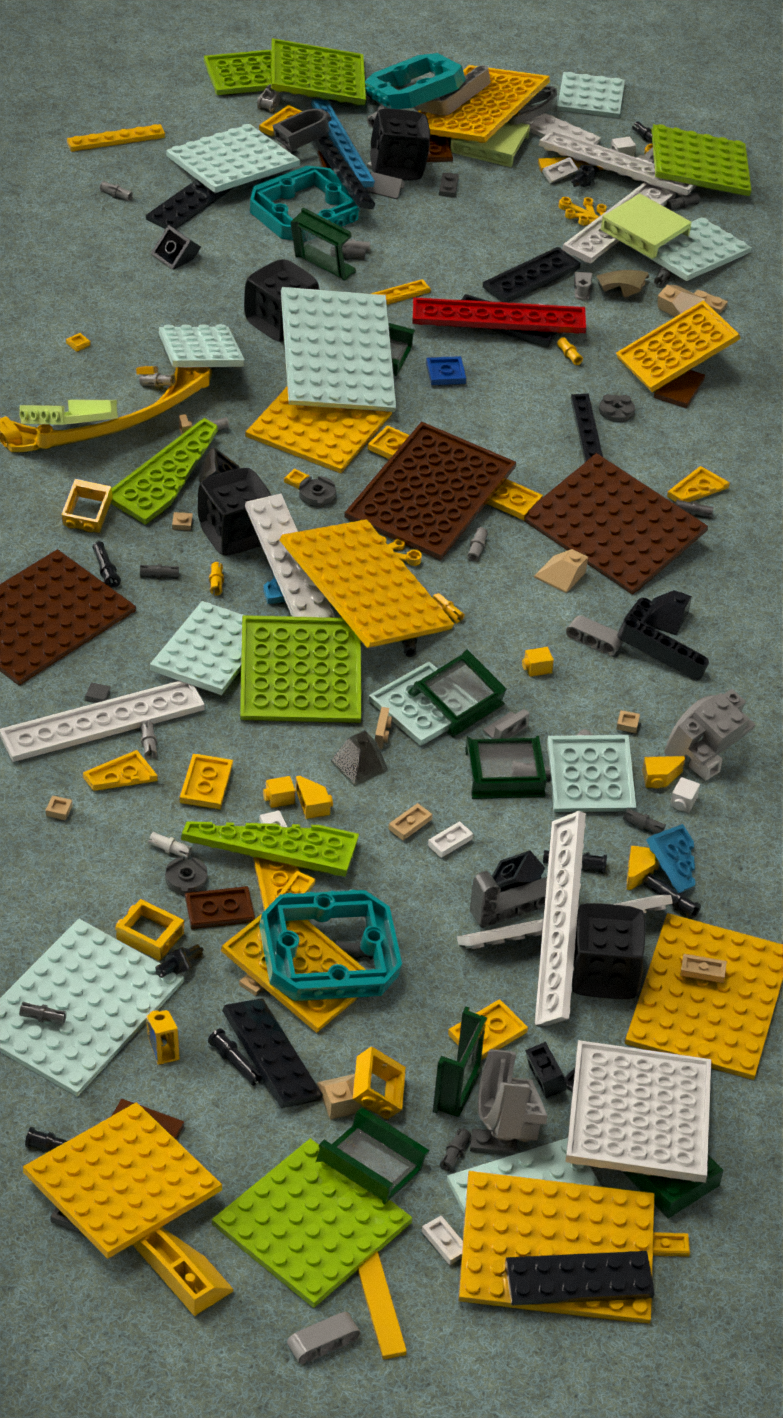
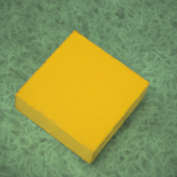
[66,333,91,352]
[136,366,158,374]
[284,469,310,489]

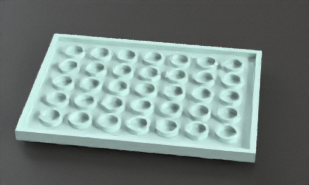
[281,287,396,412]
[0,919,184,1097]

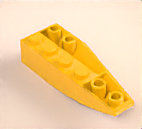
[132,1227,233,1316]

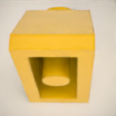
[642,756,685,789]
[295,776,333,819]
[626,846,659,890]

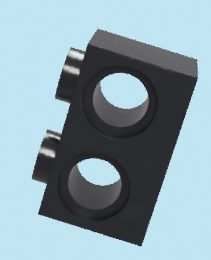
[525,1042,567,1099]

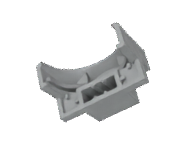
[664,689,756,767]
[478,1049,548,1142]

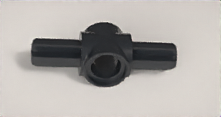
[571,165,599,187]
[154,944,204,978]

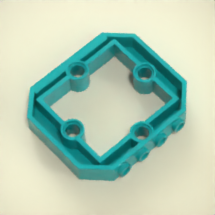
[365,53,466,109]
[250,166,360,242]
[259,889,402,1001]

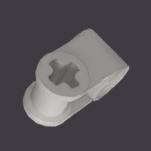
[257,84,281,112]
[574,272,592,300]

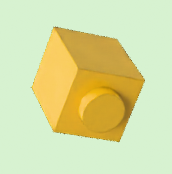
[522,647,554,677]
[263,776,295,808]

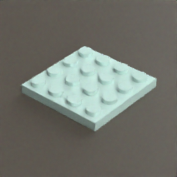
[557,72,625,118]
[369,662,478,746]
[547,735,636,812]

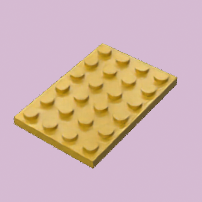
[616,300,741,392]
[221,914,366,1033]

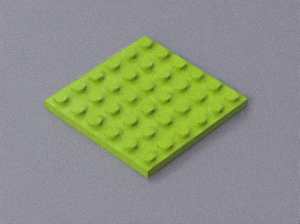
[271,38,366,105]
[651,124,752,196]
[240,615,361,723]
[212,1138,412,1308]

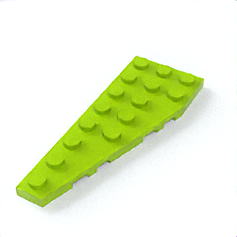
[111,418,218,525]
[181,821,359,877]

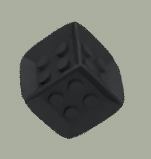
[370,108,430,180]
[244,259,319,341]
[197,468,272,555]
[572,903,645,999]

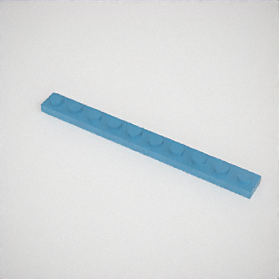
[311,99,375,188]

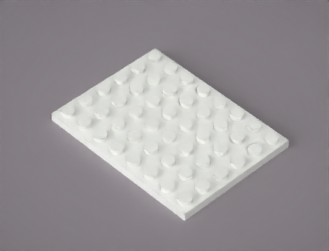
[565,1040,711,1183]

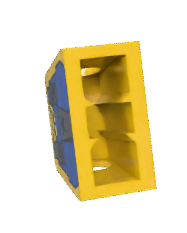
[146,1010,180,1065]

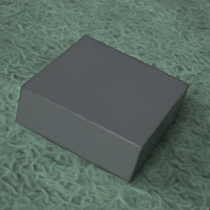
[85,682,110,703]

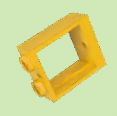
[62,479,113,533]
[115,899,184,961]
[353,1046,406,1120]

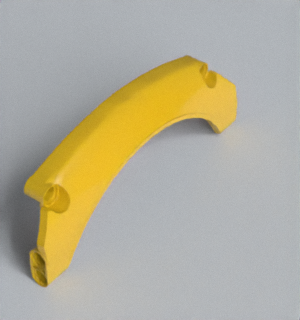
[0,367,212,452]

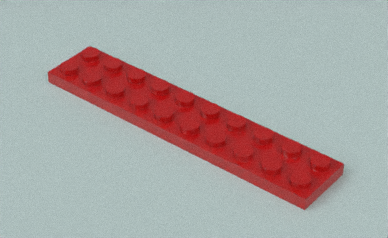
[412,297,586,334]

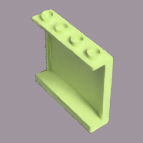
[451,123,530,167]
[601,193,692,259]
[19,399,118,425]

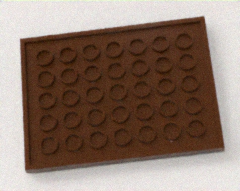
[344,421,516,560]
[523,453,708,595]
[0,549,136,686]

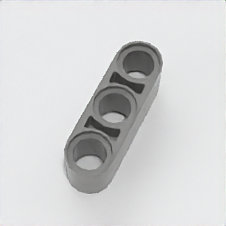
[566,616,624,656]
[287,1312,361,1364]

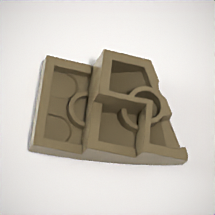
[597,270,649,298]

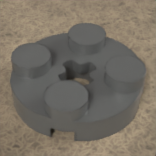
[599,394,635,422]
[299,476,336,508]
[165,857,208,896]

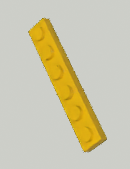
[67,124,165,152]

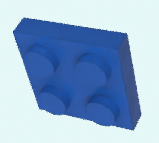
[426,356,466,385]

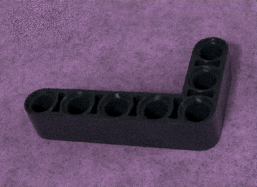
[617,598,709,680]

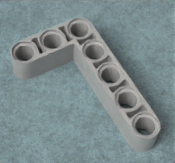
[414,65,491,116]

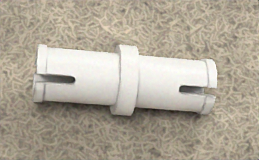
[148,832,192,859]

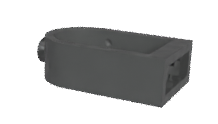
[273,109,331,151]

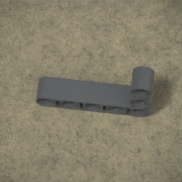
[470,871,547,928]

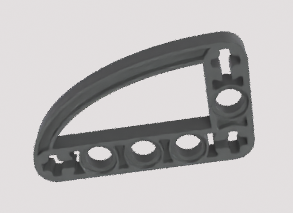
[507,86,558,125]

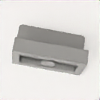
[367,172,405,198]
[483,709,530,739]

